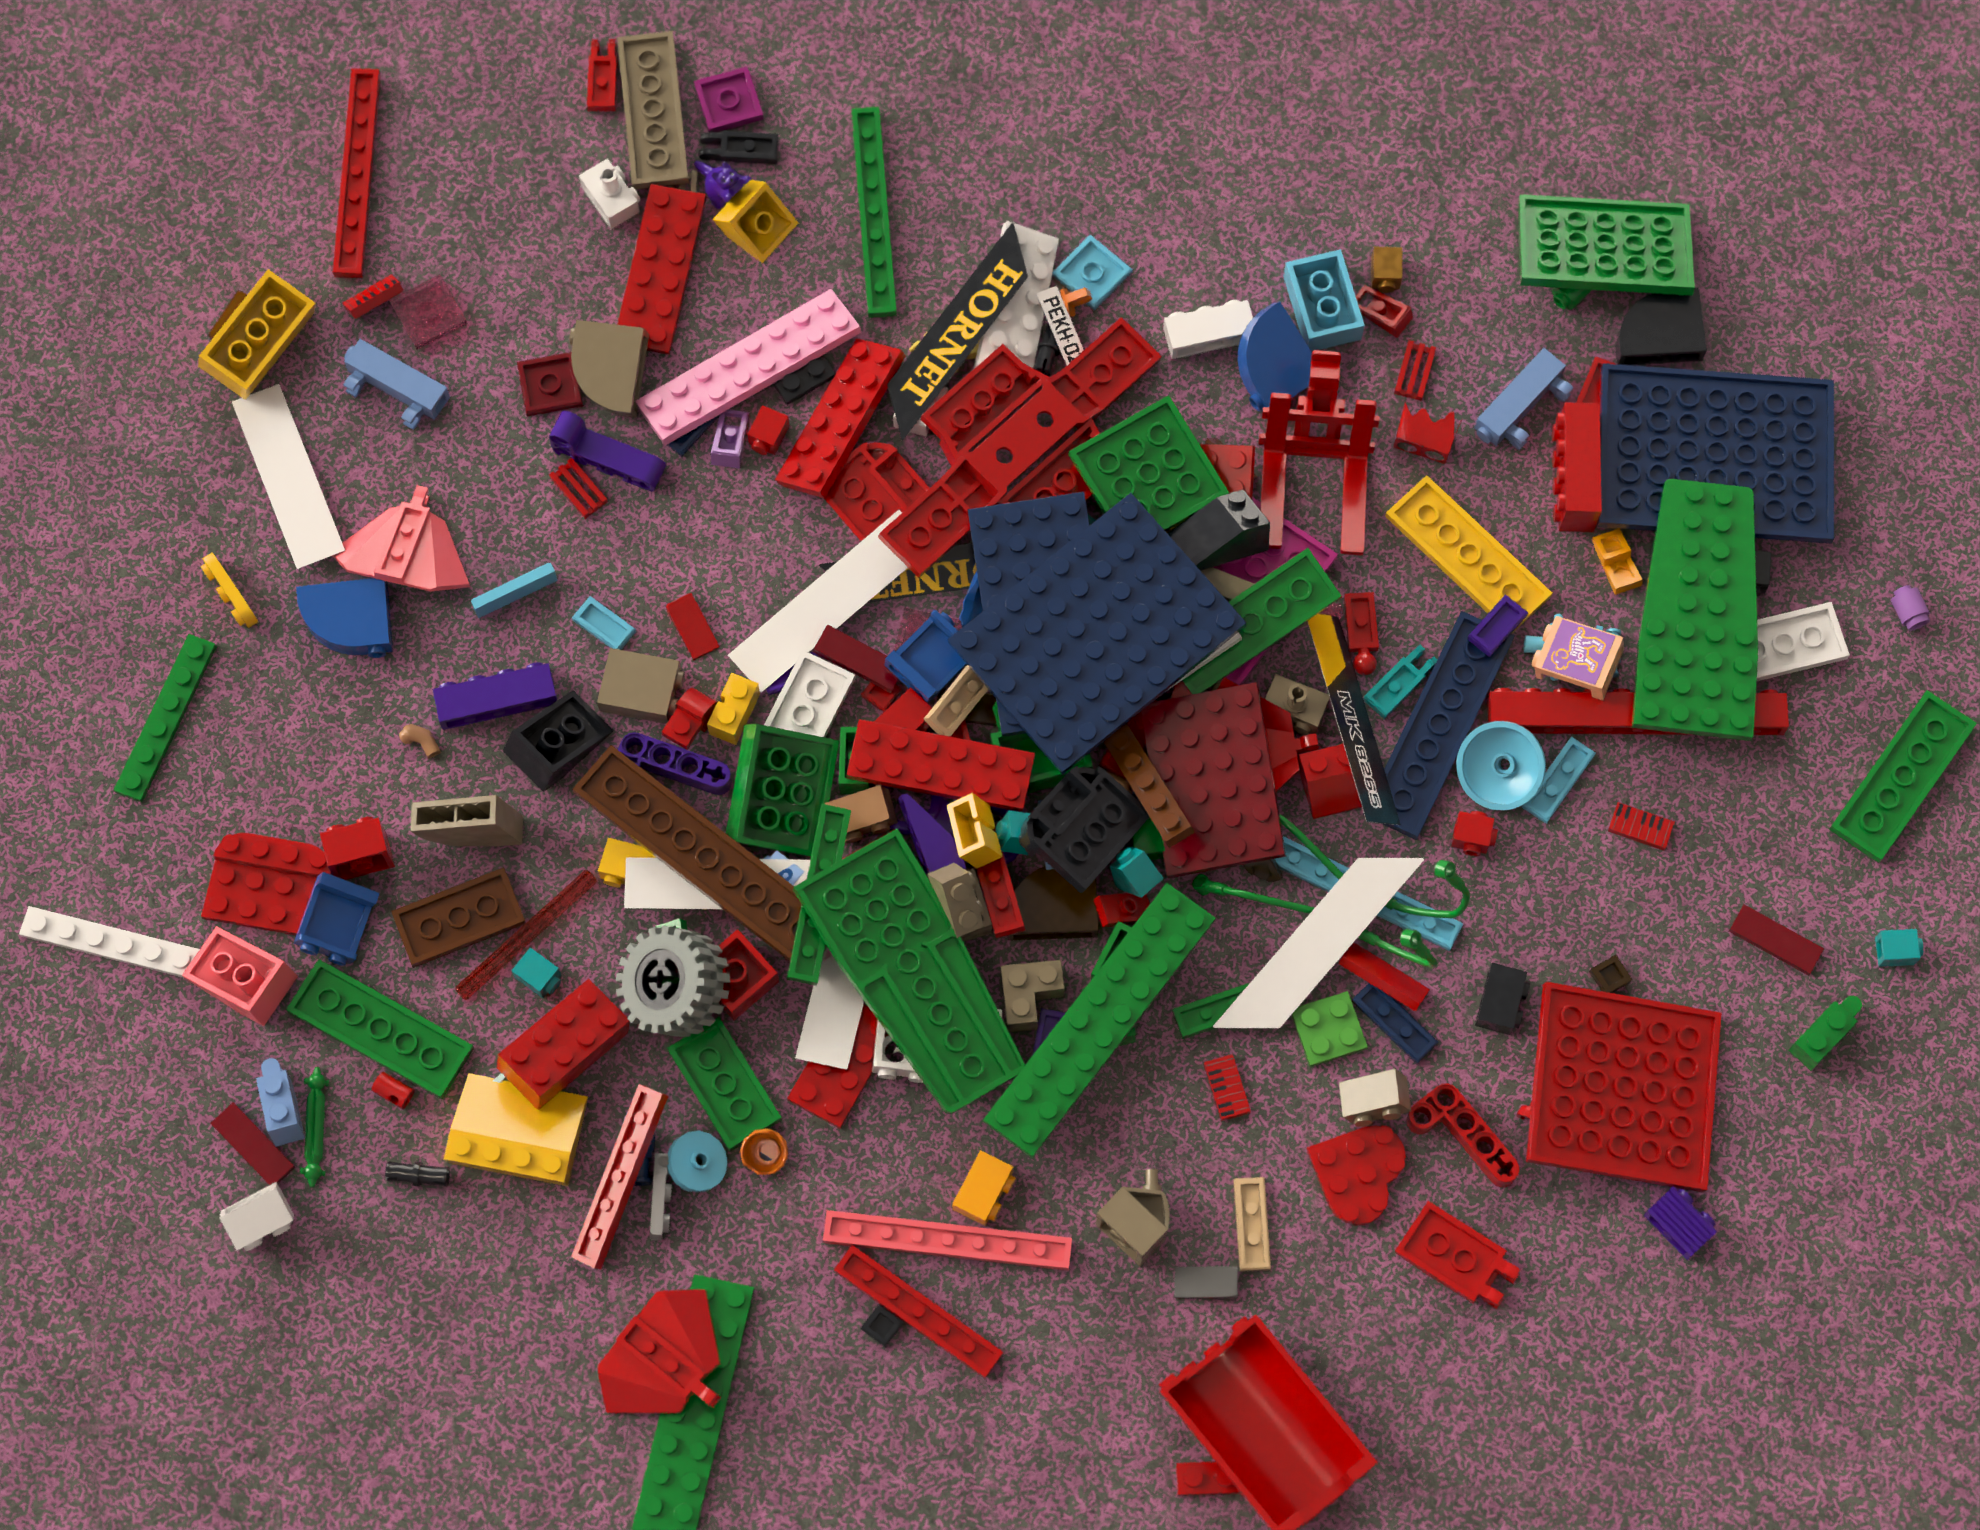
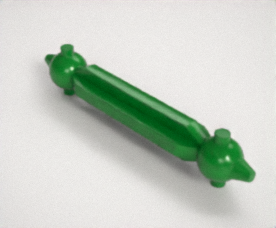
[300,1067,329,1188]

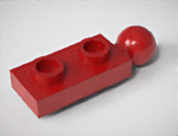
[1344,592,1379,675]

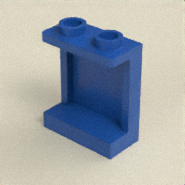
[884,610,967,704]
[293,872,379,966]

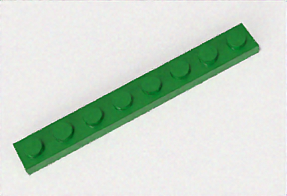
[851,106,897,318]

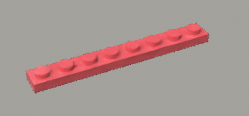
[823,1210,1072,1271]

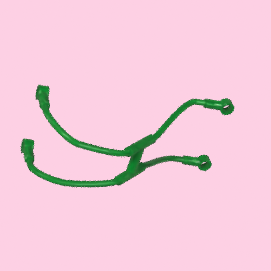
[1192,814,1470,969]

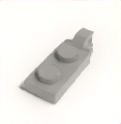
[650,1153,672,1241]

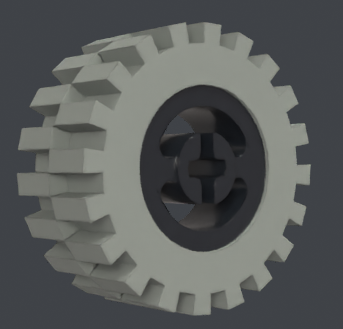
[616,926,730,1037]

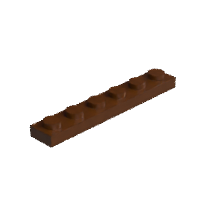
[1104,723,1195,848]

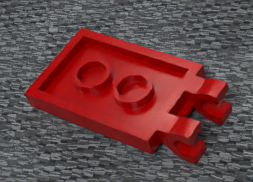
[1395,1201,1521,1310]

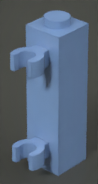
[343,339,450,430]
[1474,348,1573,450]

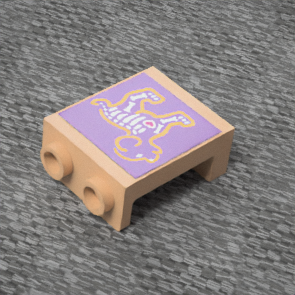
[1532,616,1624,700]

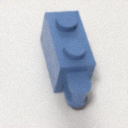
[256,1058,305,1147]

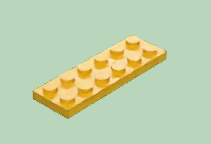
[1385,475,1553,633]

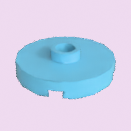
[667,1130,728,1192]

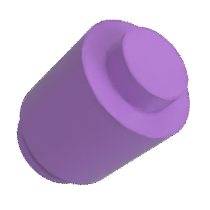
[1891,585,1930,631]

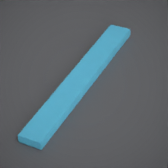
[1275,836,1463,951]

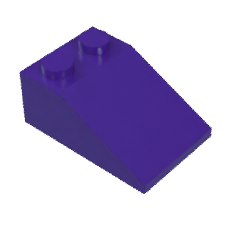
[897,793,966,879]

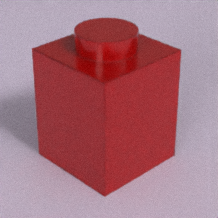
[747,405,790,455]

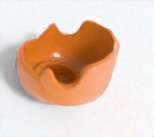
[740,1128,789,1175]

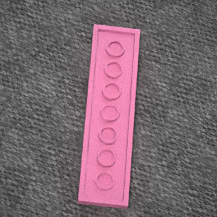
[635,289,862,445]

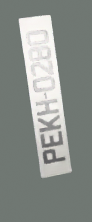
[1036,286,1084,365]

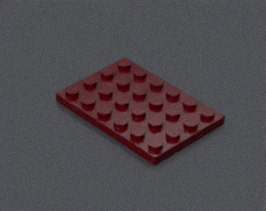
[1141,682,1286,878]

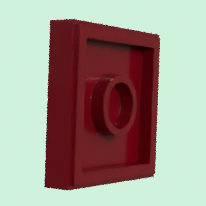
[517,352,583,417]

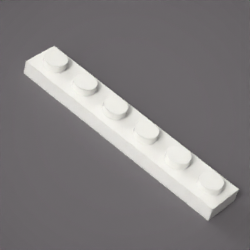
[19,906,200,978]

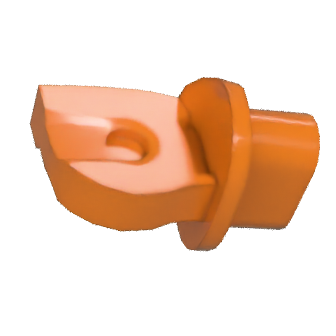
[1060,287,1092,317]

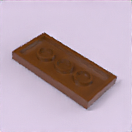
[391,867,526,968]

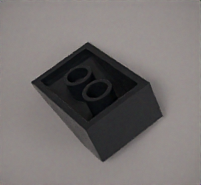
[1167,490,1270,571]
[503,690,614,792]

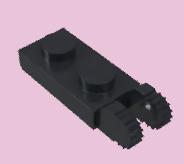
[698,131,779,164]

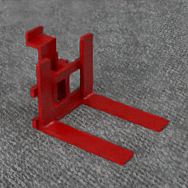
[1258,350,1380,556]

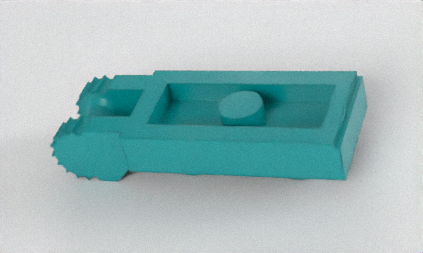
[1363,645,1437,720]

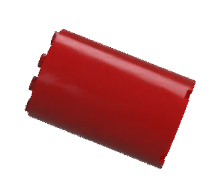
[1159,1314,1378,1530]

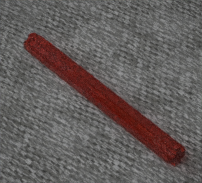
[455,870,597,1000]

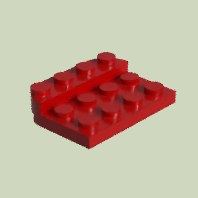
[824,442,929,541]
[201,833,332,935]

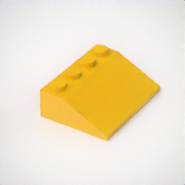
[444,1073,588,1186]

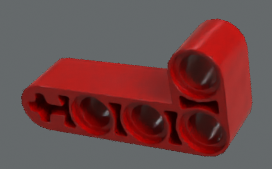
[1406,1083,1519,1188]

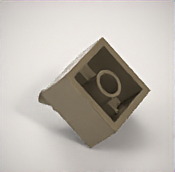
[1095,1169,1169,1267]

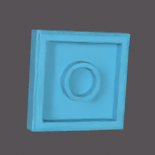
[1052,235,1132,310]

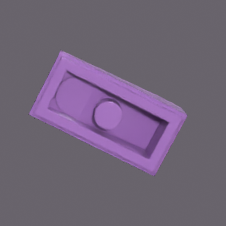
[711,410,749,468]

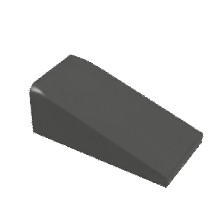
[1174,1266,1238,1301]

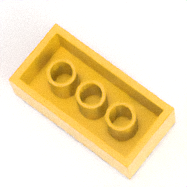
[198,269,315,400]

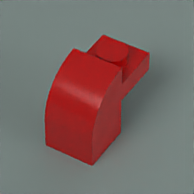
[661,687,718,750]

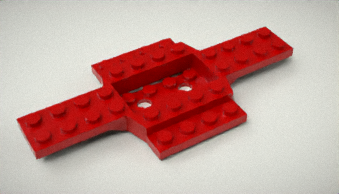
[878,317,1162,578]

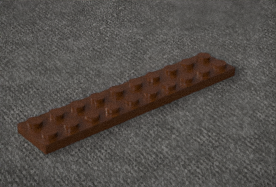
[572,745,828,961]

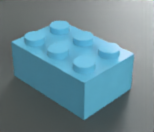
[1283,249,1365,351]

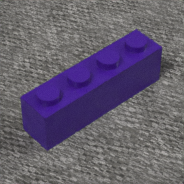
[432,662,557,730]

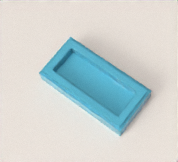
[572,596,636,650]

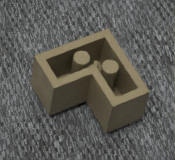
[1001,960,1064,1032]

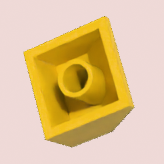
[712,180,798,263]

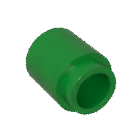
[1552,288,1592,310]

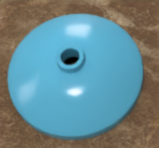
[1456,721,1546,810]

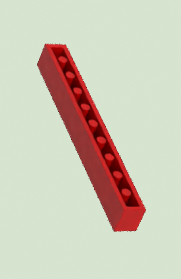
[1487,688,1789,735]

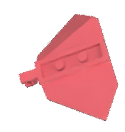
[332,485,470,592]

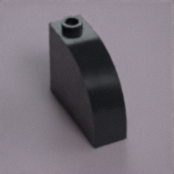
[1615,288,1707,365]

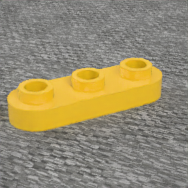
[200,552,258,628]

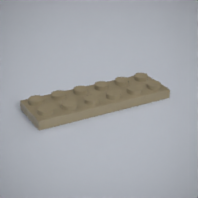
[617,31,689,190]

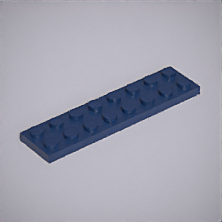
[1363,611,1515,840]

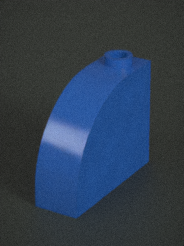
[1238,301,1312,412]
[296,578,393,658]

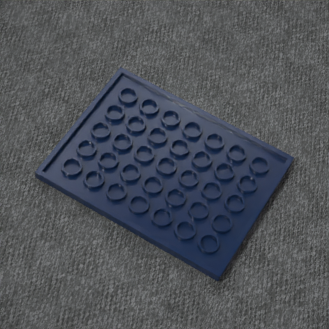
[1598,363,1834,544]
[948,493,1246,775]

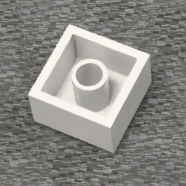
[219,1182,294,1251]

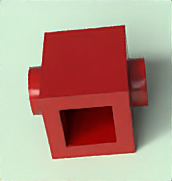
[1451,811,1498,856]

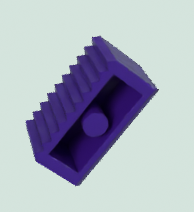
[1643,1186,1717,1260]

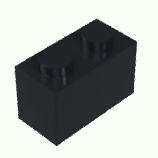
[1475,962,1530,1035]

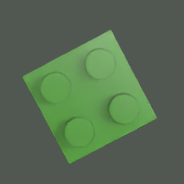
[1291,991,1368,1067]

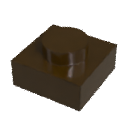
[1589,955,1633,993]

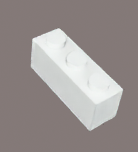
[1163,300,1253,359]

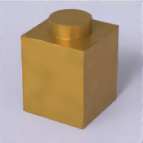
[1371,246,1402,293]

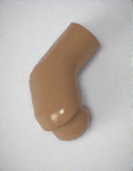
[399,724,441,759]

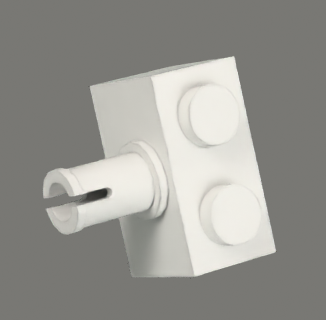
[579,159,641,229]

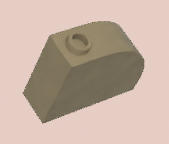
[569,320,649,418]
[411,795,523,846]

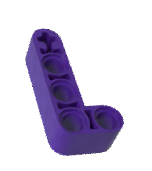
[549,411,666,492]
[618,732,732,795]

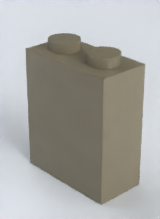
[597,648,685,724]

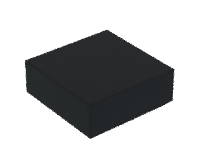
[860,1304,904,1348]

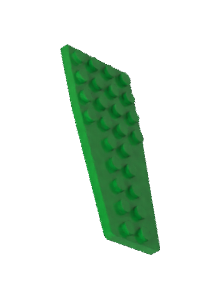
[1632,479,1758,741]
[793,828,1025,1114]

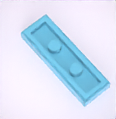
[471,563,558,618]
[1522,736,1596,824]

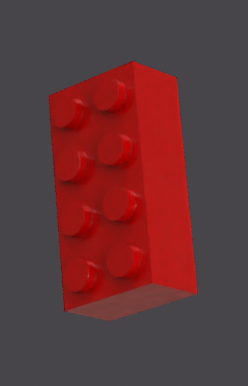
[1552,402,1602,532]
[497,978,630,1110]

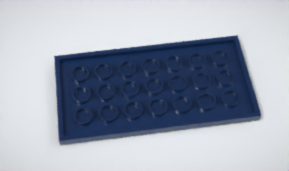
[968,492,1089,737]

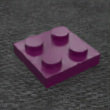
[694,66,764,133]

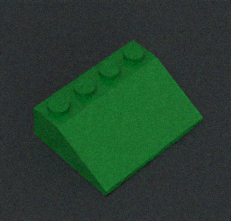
[726,724,840,857]

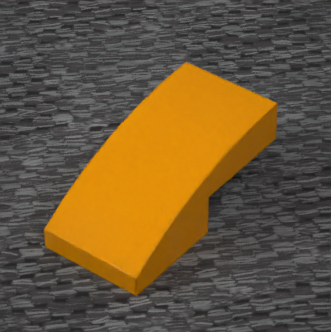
[1592,528,1643,595]

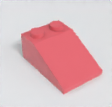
[182,926,298,1026]

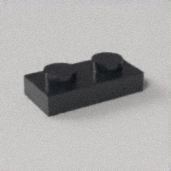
[773,355,836,405]

